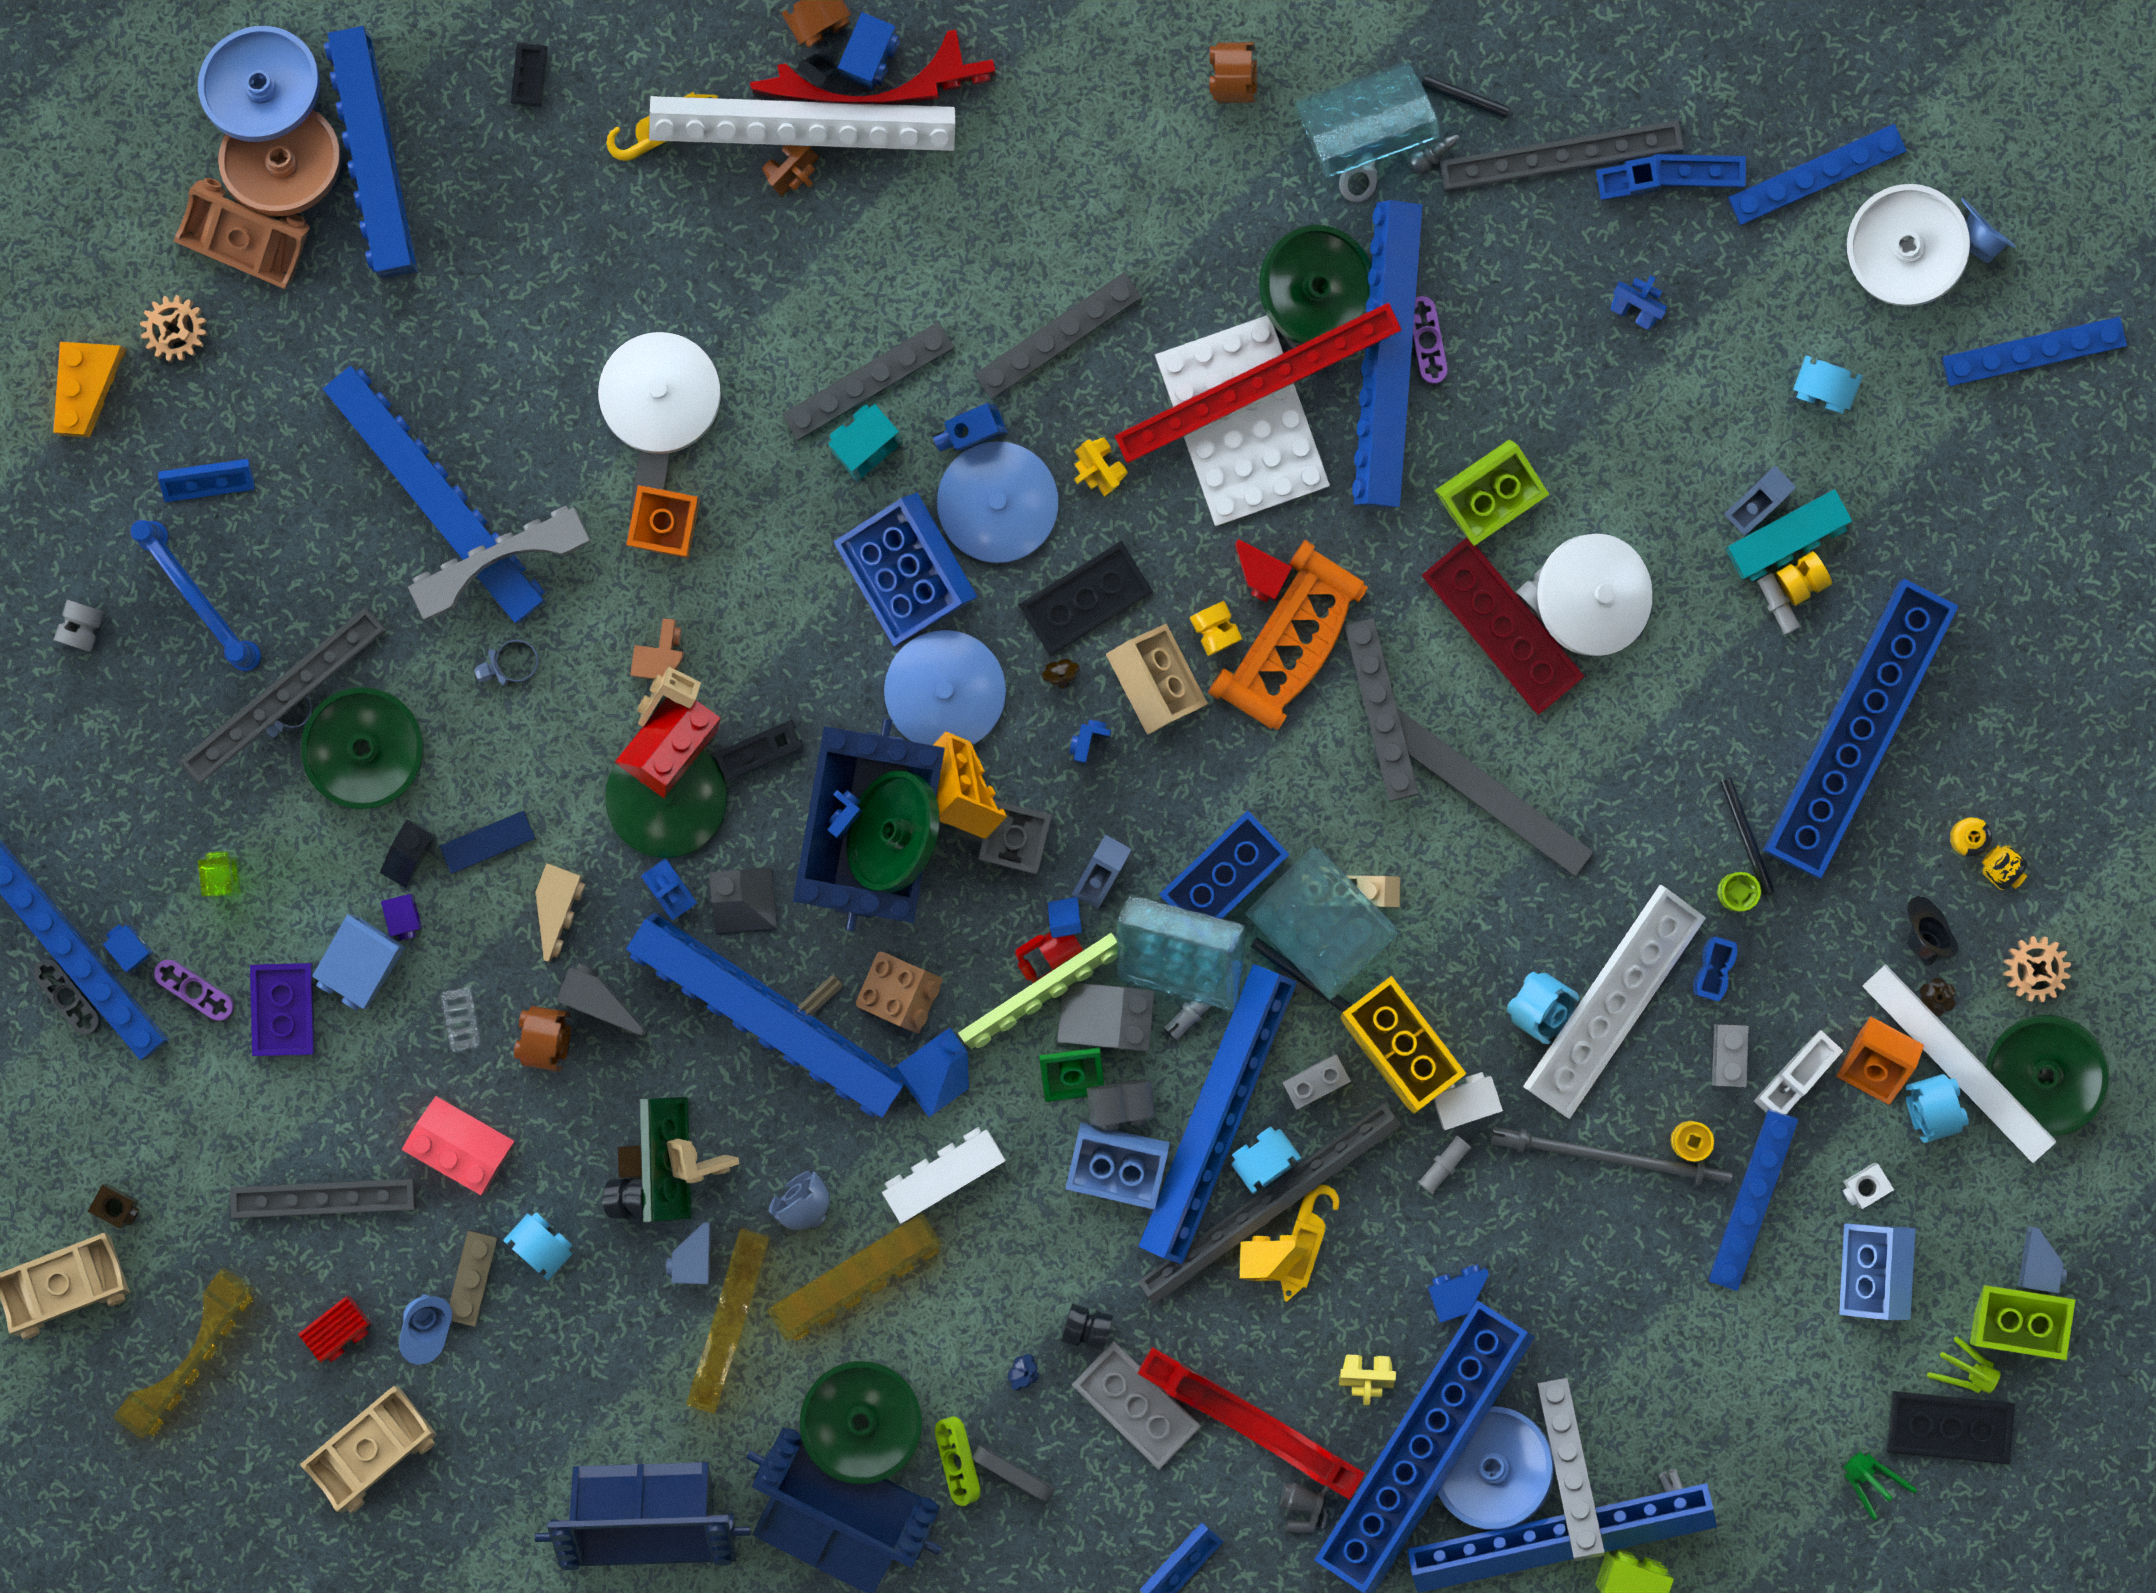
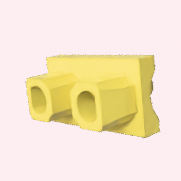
[1339,1355,1396,1405]

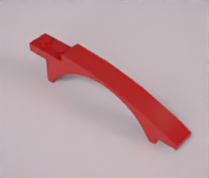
[750,29,996,105]
[1137,1347,1365,1500]

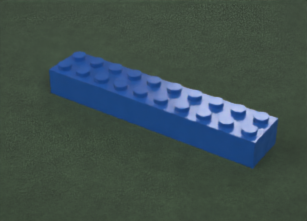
[1762,579,1958,879]
[626,912,905,1118]
[1314,1300,1535,1593]

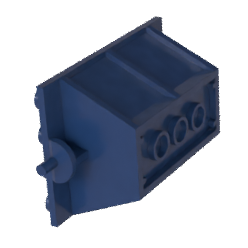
[792,718,945,931]
[746,1427,942,1593]
[535,1462,751,1570]

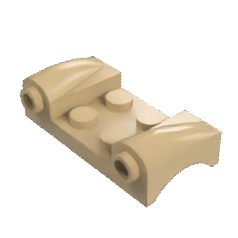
[0,1232,130,1340]
[300,1386,437,1514]

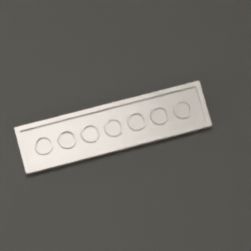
[1523,885,1706,1119]

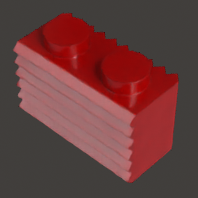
[298,1295,372,1363]

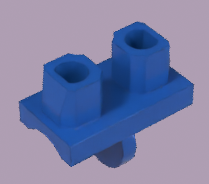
[1611,275,1667,330]
[641,858,697,921]

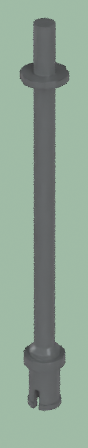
[1490,1126,1733,1186]

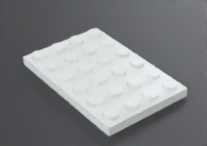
[1155,316,1330,527]

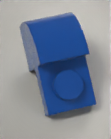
[1596,156,1661,201]

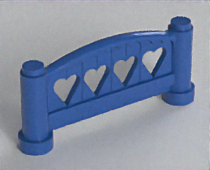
[130,520,262,671]

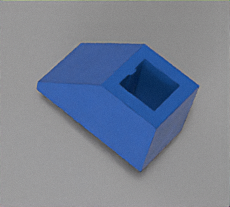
[1427,1264,1489,1323]

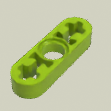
[935,1416,980,1506]

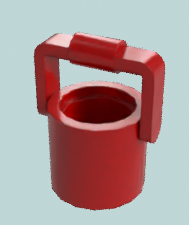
[1015,932,1084,983]

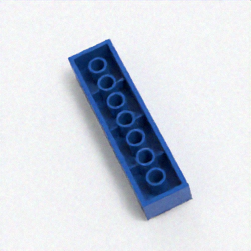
[324,26,418,279]

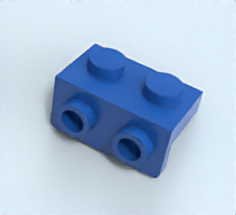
[1069,720,1112,764]

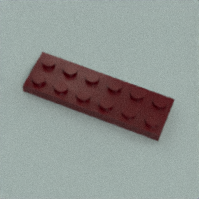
[1421,537,1585,716]

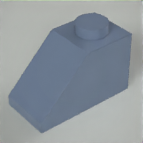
[1724,466,1796,536]
[1072,834,1132,909]
[666,1221,711,1284]
[2018,1226,2067,1294]

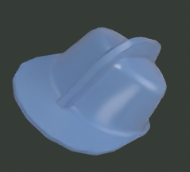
[1961,198,2016,263]
[399,1294,452,1365]

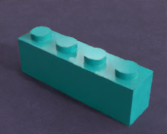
[1725,489,1852,582]

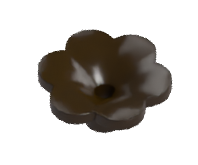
[1042,659,1080,689]
[1920,978,1956,1016]

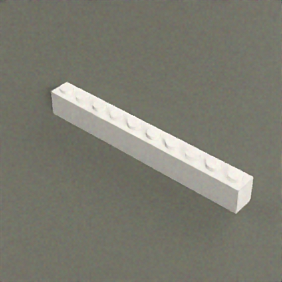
[649,96,955,151]

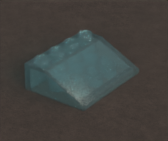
[1295,61,1440,179]
[1245,844,1400,1001]
[1117,895,1245,1012]

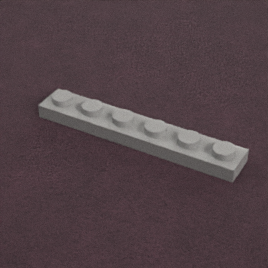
[1537,1378,1605,1561]

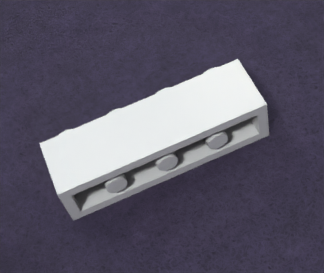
[882,1127,1006,1224]

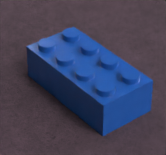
[1158,810,1290,939]

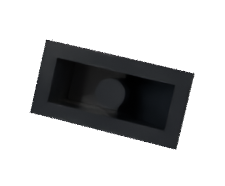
[380,819,437,888]

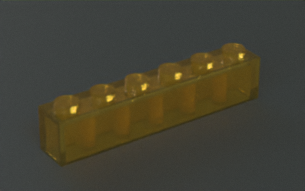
[767,1212,943,1342]

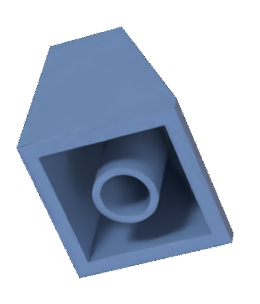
[312,914,406,1011]

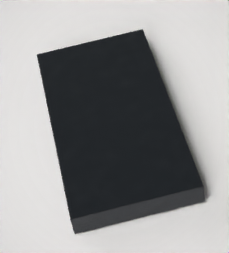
[1018,541,1153,656]
[1887,1391,2015,1464]

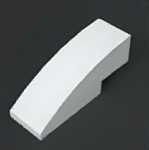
[1754,1030,1843,1114]

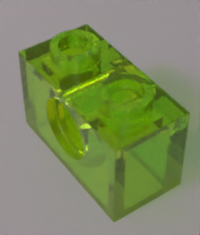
[197,851,241,897]

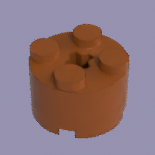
[781,0,852,49]
[1209,42,1257,104]
[514,1006,572,1072]

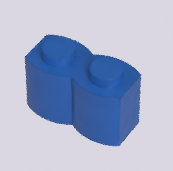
[1693,937,1737,1001]

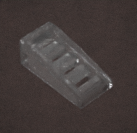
[440,986,483,1052]

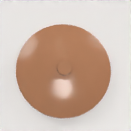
[218,110,341,217]

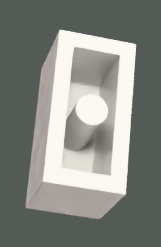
[1433,1072,1503,1130]

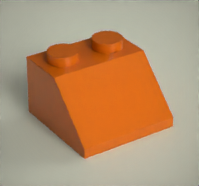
[626,485,700,559]
[1836,1016,1924,1105]

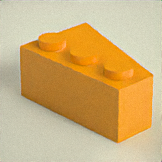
[53,342,127,438]
[933,731,1007,839]

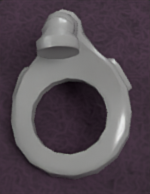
[1339,150,1377,202]

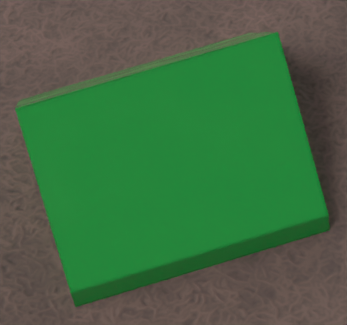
[1039,1047,1104,1102]

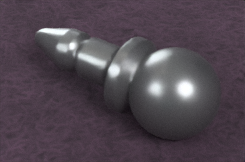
[1408,135,1459,174]

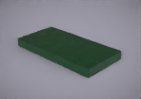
[640,1097,691,1222]

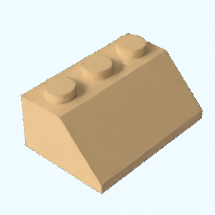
[1106,623,1208,735]

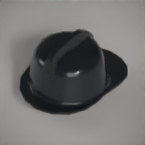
[1907,896,1958,966]

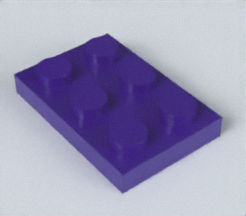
[250,963,315,1056]

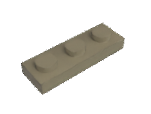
[449,1230,498,1327]

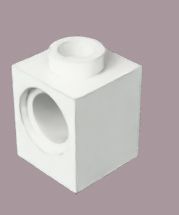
[1843,1163,1894,1209]

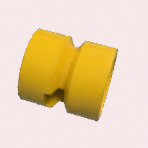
[1775,551,1832,606]
[1190,601,1243,656]
[1670,1121,1714,1162]

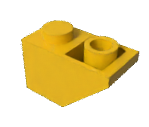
[1240,1235,1309,1281]

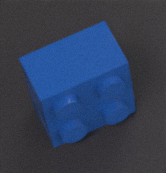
[838,12,900,91]

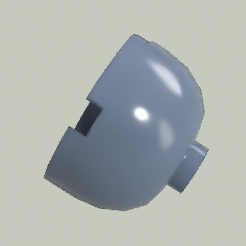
[769,1171,830,1231]

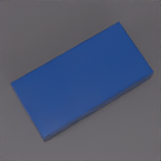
[1048,897,1082,938]

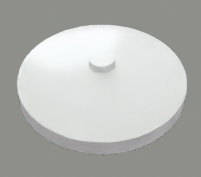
[1847,184,1970,306]
[598,332,721,454]
[1537,534,1652,656]

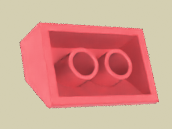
[402,1096,515,1195]

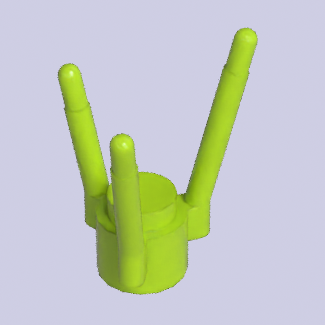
[1927,1336,2001,1393]

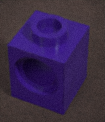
[381,894,422,941]

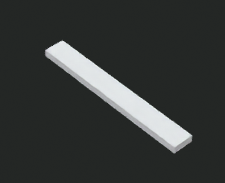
[1863,964,2056,1163]

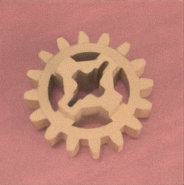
[140,295,208,362]
[2003,936,2071,1002]

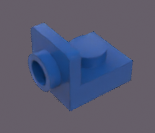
[828,790,863,839]

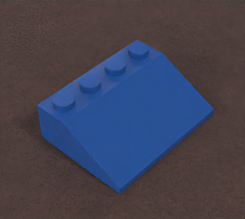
[833,492,977,646]

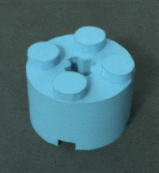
[1793,355,1863,414]
[1507,972,1579,1044]
[1906,1074,1969,1143]
[1231,1127,1302,1194]
[503,1212,573,1281]

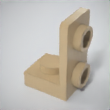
[637,666,701,726]
[667,1139,740,1183]

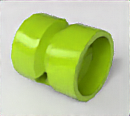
[1717,872,1761,912]

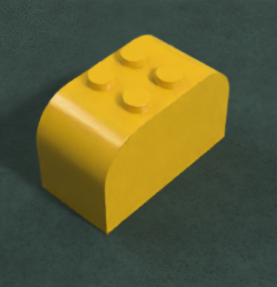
[1340,976,1467,1114]

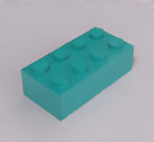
[828,404,903,482]

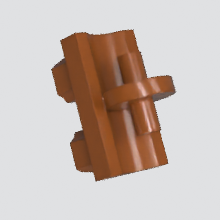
[762,145,819,197]

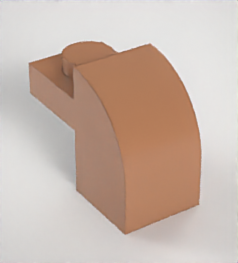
[630,618,685,679]

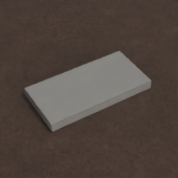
[1071,1341,1201,1470]

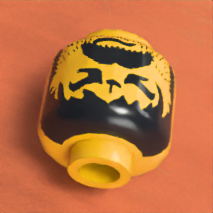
[1950,818,1992,857]
[1981,845,2027,890]

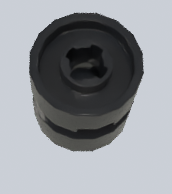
[603,1179,643,1218]
[1061,1304,1113,1353]

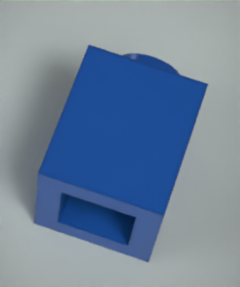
[103,924,154,972]

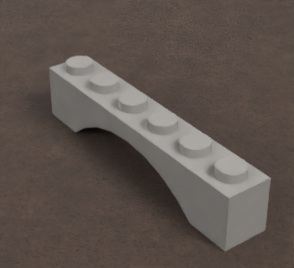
[408,506,592,621]

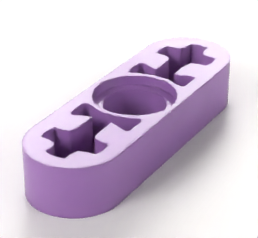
[1413,296,1447,384]
[154,960,234,1020]

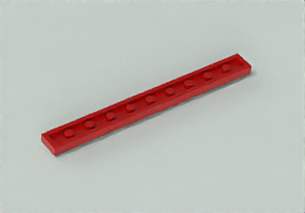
[1114,302,1402,463]

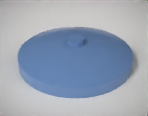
[198,26,320,142]
[937,441,1058,563]
[884,630,1006,745]
[1438,1406,1555,1530]

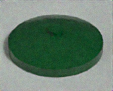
[1259,225,1372,345]
[301,687,424,809]
[605,749,727,858]
[846,771,939,893]
[1985,1015,2109,1137]
[800,1361,922,1484]

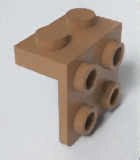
[856,952,943,1034]

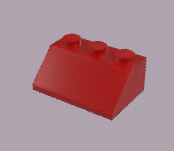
[615,697,721,798]

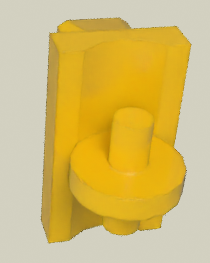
[1074,437,1128,497]

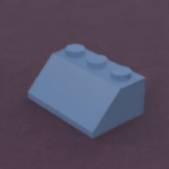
[1065,1122,1170,1210]
[1839,1223,1915,1320]

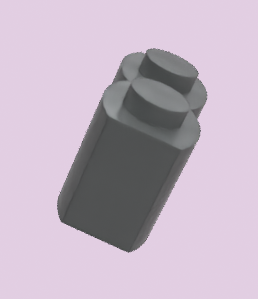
[1087,1079,1155,1130]

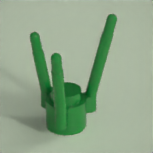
[1843,1451,1917,1520]

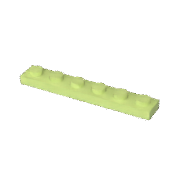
[958,933,1124,1049]

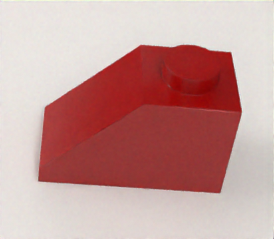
[1235,539,1292,603]

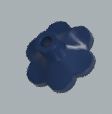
[1008,1354,1039,1391]

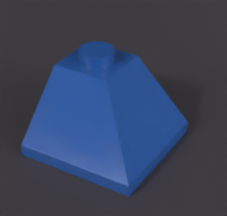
[893,1027,969,1117]

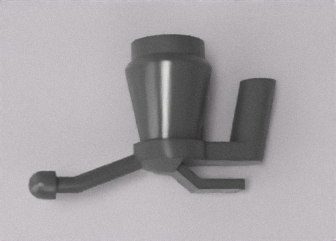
[1279,1483,1330,1533]

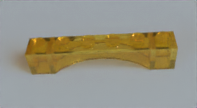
[686,1227,771,1414]
[113,1267,255,1439]

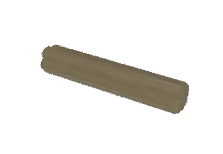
[798,975,843,1016]

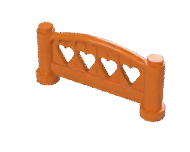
[1208,540,1368,730]

